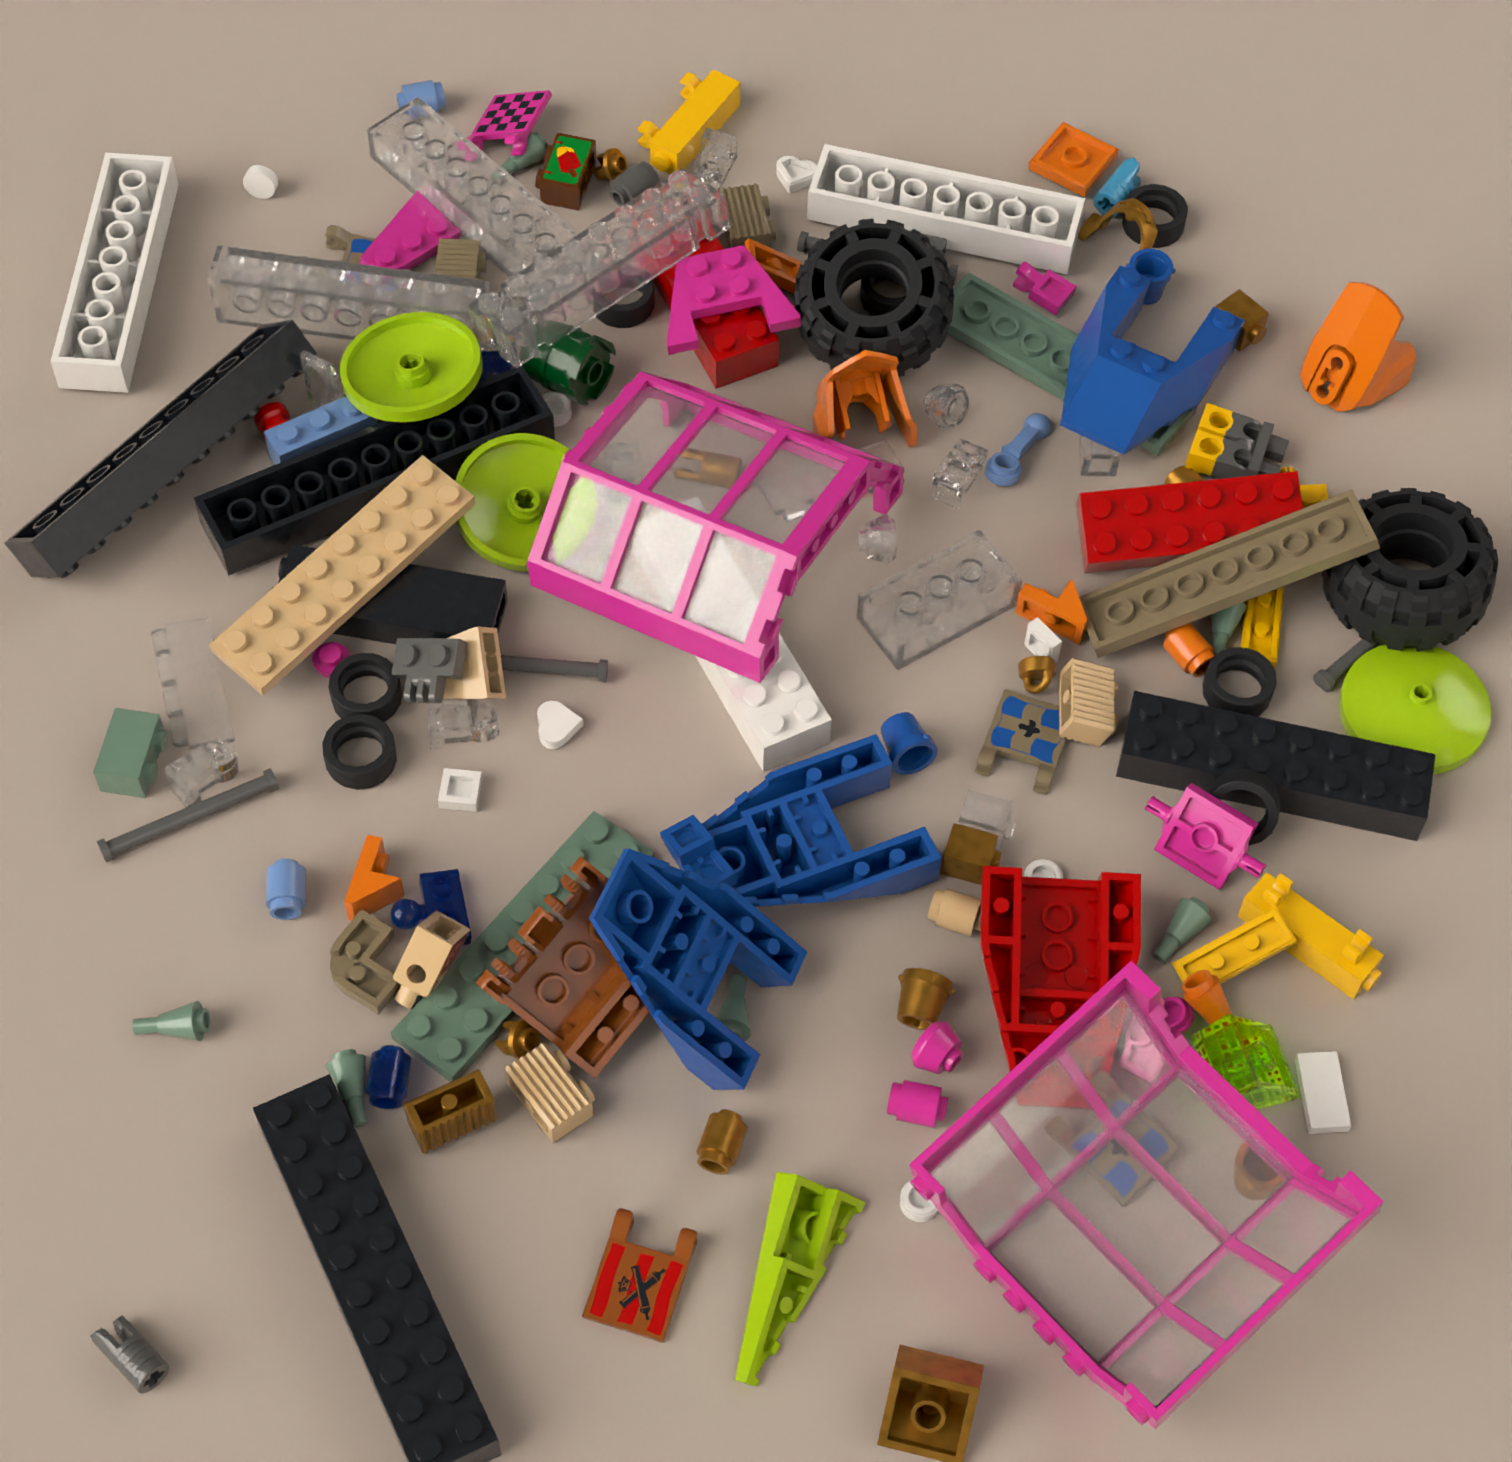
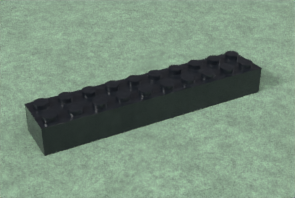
[4,320,317,578]
[194,365,555,576]
[253,1074,502,1462]

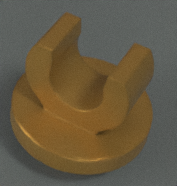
[591,148,627,181]
[495,1019,539,1059]

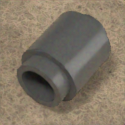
[610,161,659,209]

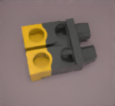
[1185,403,1289,479]

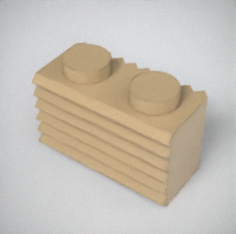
[1059,658,1119,747]
[505,1042,595,1143]

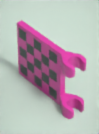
[460,90,552,159]

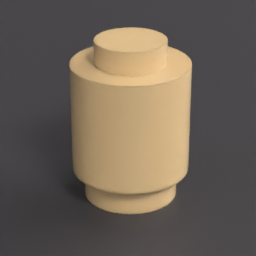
[927,888,981,937]

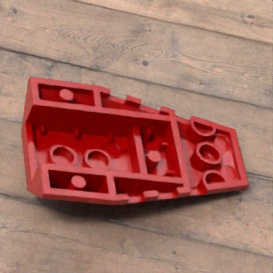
[980,866,1141,1109]

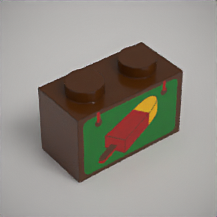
[535,133,597,211]

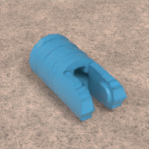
[1093,157,1141,217]

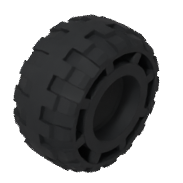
[794,218,954,377]
[1322,488,1498,651]

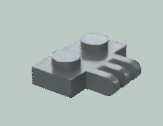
[391,638,467,703]

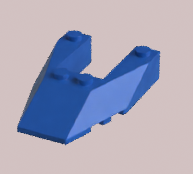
[1060,265,1245,455]
[702,734,942,907]
[589,848,807,1090]

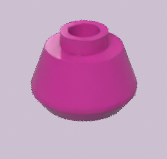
[911,1021,963,1074]

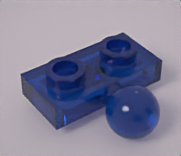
[390,869,472,945]

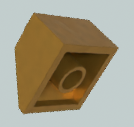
[877,1344,984,1462]

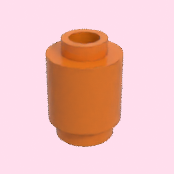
[1163,623,1215,678]

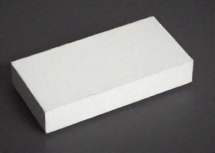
[1295,1051,1351,1134]

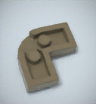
[330,909,401,1015]

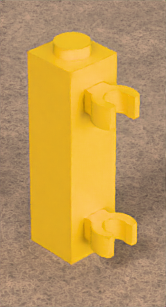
[637,69,741,178]
[1238,872,1384,1000]

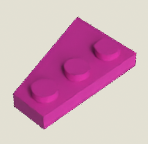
[360,190,461,286]

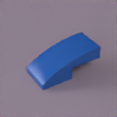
[660,814,738,886]

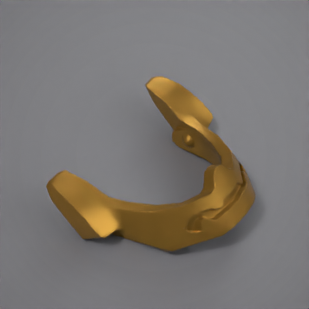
[1078,198,1158,250]

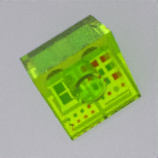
[1191,1014,1301,1109]

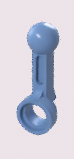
[985,413,1051,486]

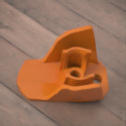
[1300,282,1416,411]
[812,350,917,448]

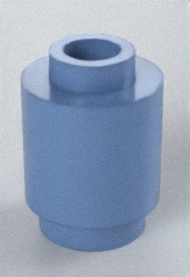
[396,80,446,118]
[266,859,306,920]

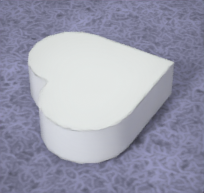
[776,155,817,194]
[537,700,583,749]

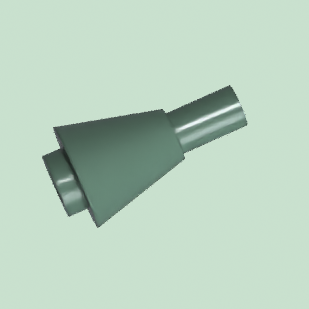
[493,132,548,183]
[1211,602,1247,655]
[1153,897,1212,964]
[716,974,751,1041]
[133,1001,210,1041]
[325,1049,368,1127]

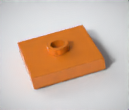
[1028,122,1119,197]

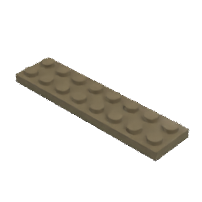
[1079,490,1380,658]

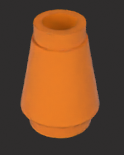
[1182,970,1234,1031]

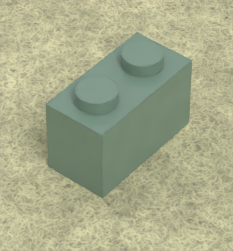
[93,708,168,798]

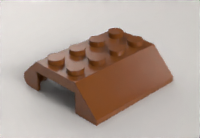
[475,856,649,1079]

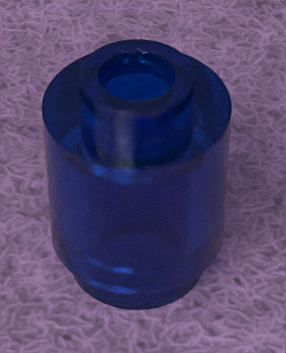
[366,1045,412,1109]

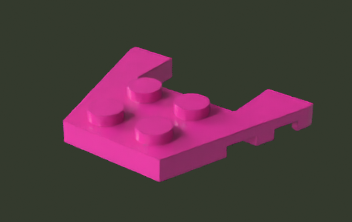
[667,245,801,355]

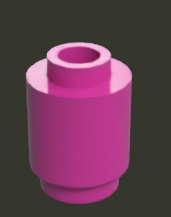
[887,1080,949,1128]

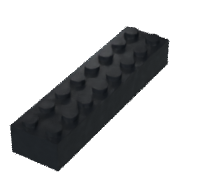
[1116,691,1436,841]

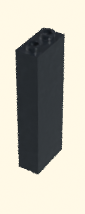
[271,544,508,644]

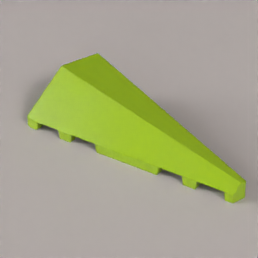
[735,1172,865,1387]

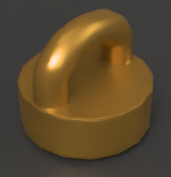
[1018,656,1056,694]

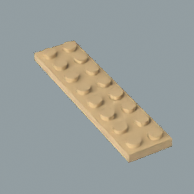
[209,455,476,696]

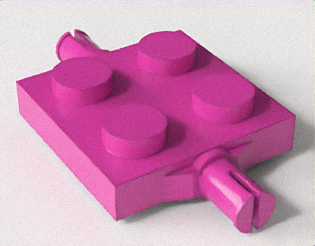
[1145,783,1266,890]

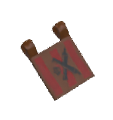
[582,1208,698,1343]

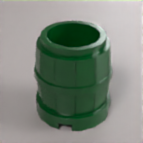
[517,318,616,406]

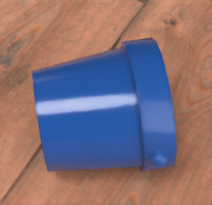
[1125,248,1176,305]
[881,712,938,775]

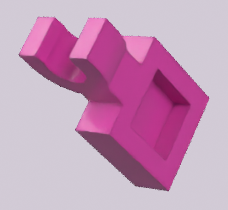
[1013,261,1077,315]

